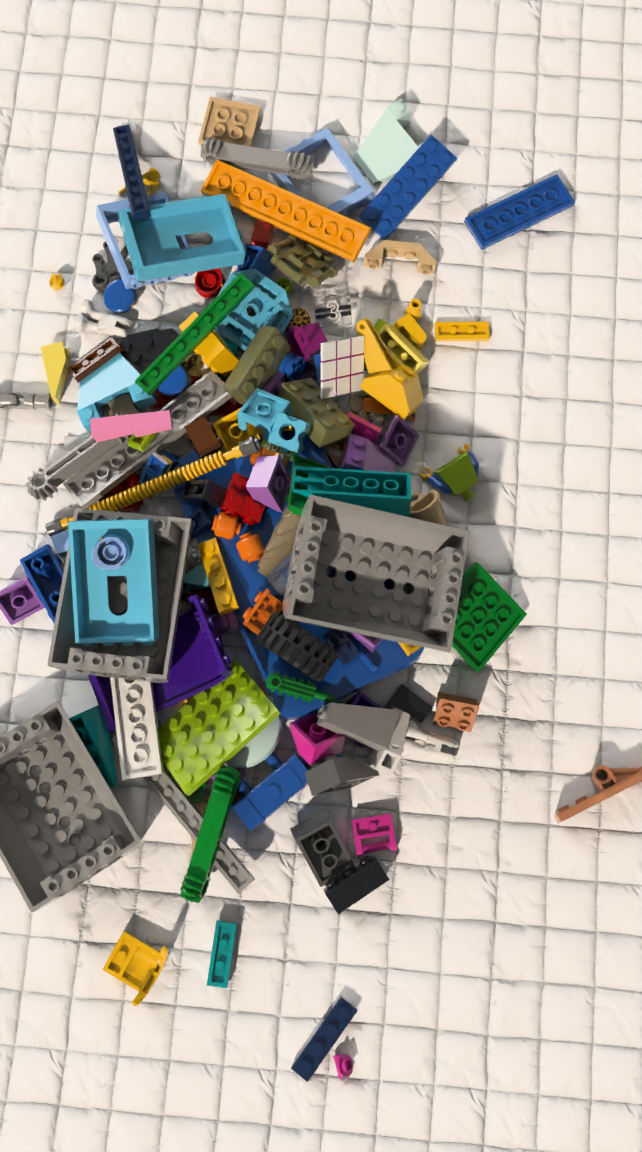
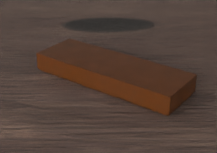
[67,337,122,383]

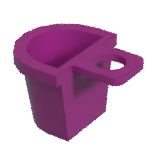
[287,323,328,363]

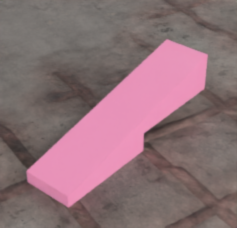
[90,410,173,442]

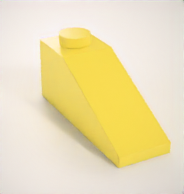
[41,342,71,404]

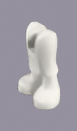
[75,299,132,339]
[401,719,459,762]

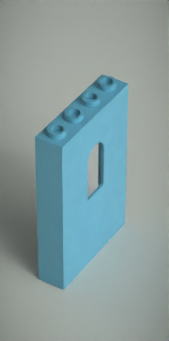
[119,194,247,282]
[68,518,160,646]

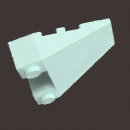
[353,99,425,185]

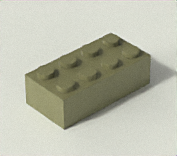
[277,378,355,448]

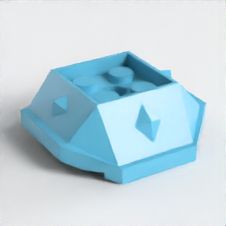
[216,269,293,352]

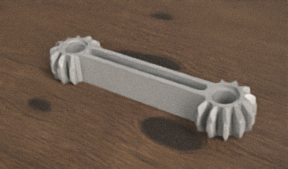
[200,137,313,180]
[25,412,132,501]

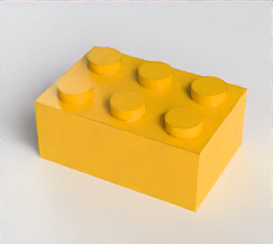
[179,312,239,377]

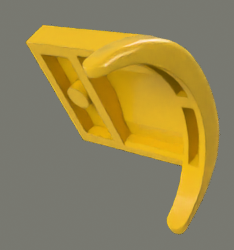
[102,931,169,1006]

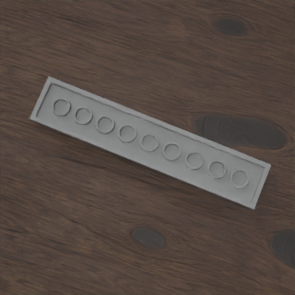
[63,370,232,509]

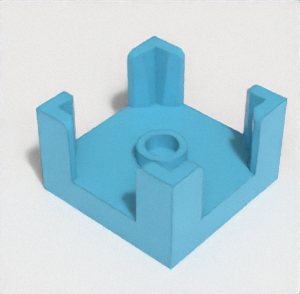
[237,388,291,441]

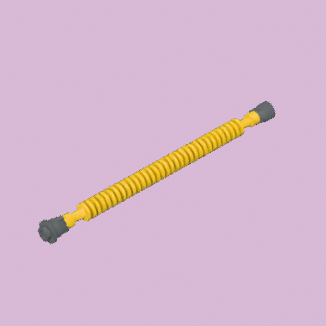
[45,435,262,537]

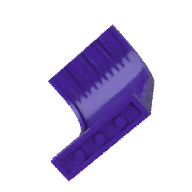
[88,595,233,731]

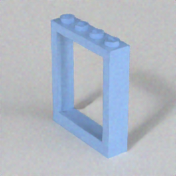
[269,128,374,217]
[96,192,194,289]

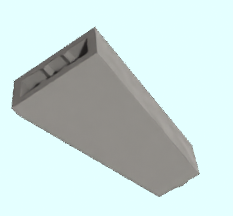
[317,703,399,751]

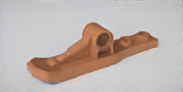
[554,765,642,824]

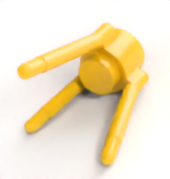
[118,167,161,195]

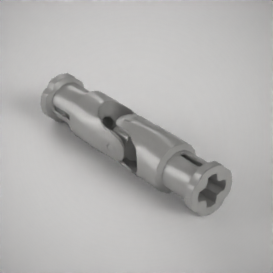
[0,392,53,410]

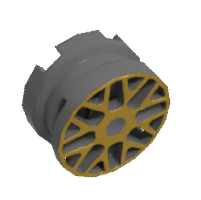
[286,308,311,332]

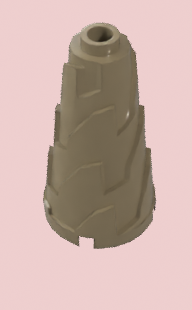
[257,503,300,578]

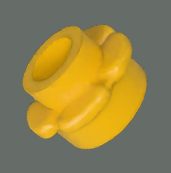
[49,273,65,291]

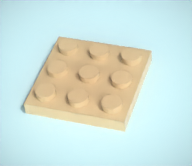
[198,96,261,147]

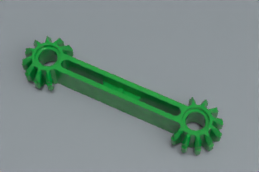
[180,765,241,903]

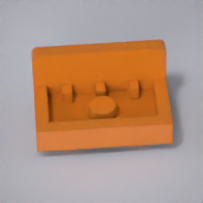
[243,588,283,635]

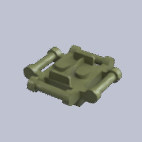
[268,234,338,288]

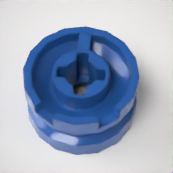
[279,352,305,381]

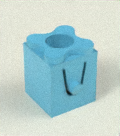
[268,412,312,455]

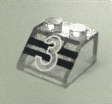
[312,281,352,328]

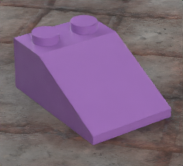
[339,433,396,472]

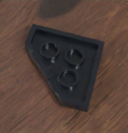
[119,328,180,375]

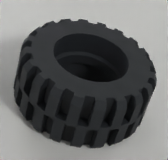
[257,612,338,682]

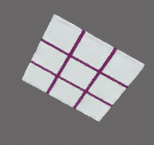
[321,336,364,399]

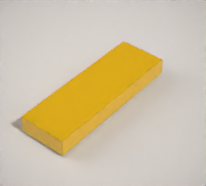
[434,321,490,342]

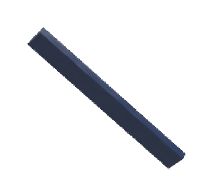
[113,124,152,221]

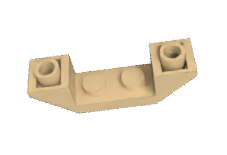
[364,240,437,274]

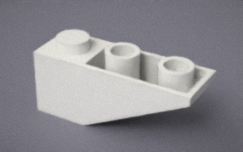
[367,706,410,774]

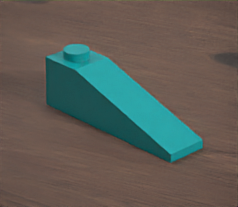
[69,705,118,788]

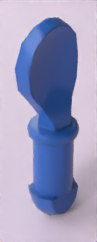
[350,637,378,673]

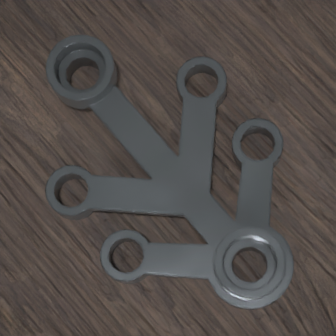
[92,241,133,291]

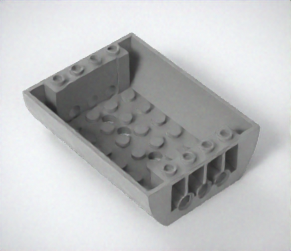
[283,495,470,652]
[47,508,193,683]
[0,701,142,913]

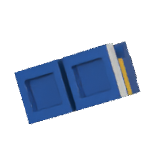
[138,450,179,484]

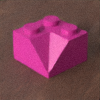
[289,712,345,766]

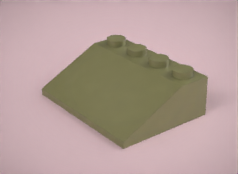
[223,326,292,406]

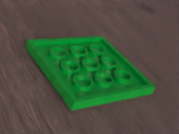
[452,562,527,672]

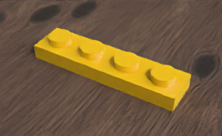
[197,537,239,615]

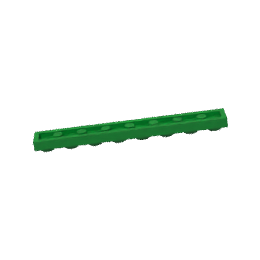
[135,273,255,396]

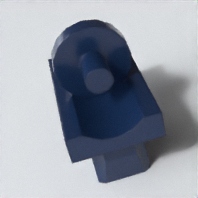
[323,629,360,666]

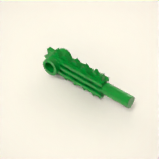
[265,672,335,703]

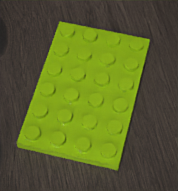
[158,659,281,796]

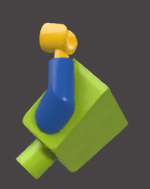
[420,444,479,501]

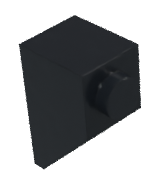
[180,479,227,508]

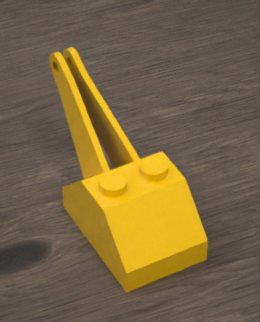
[356,318,424,420]

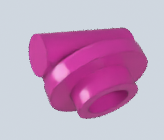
[333,1054,353,1078]

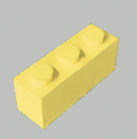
[377,324,430,375]

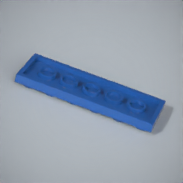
[359,135,458,240]
[464,174,575,250]

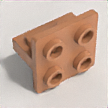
[433,692,479,732]

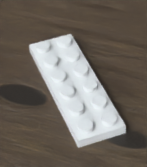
[110,677,164,781]

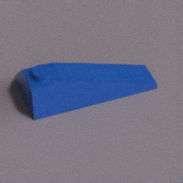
[236,244,276,277]

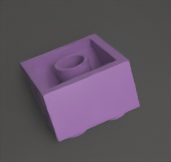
[246,456,291,512]

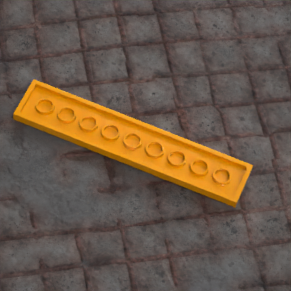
[201,159,371,263]

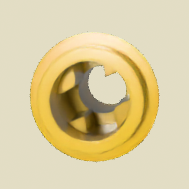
[405,299,423,321]

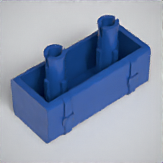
[19,544,64,623]
[231,751,308,831]

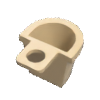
[409,489,447,525]

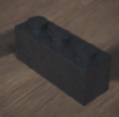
[323,855,390,915]

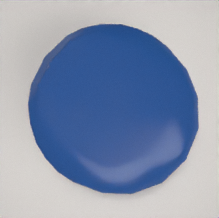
[104,279,136,314]
[157,365,191,397]

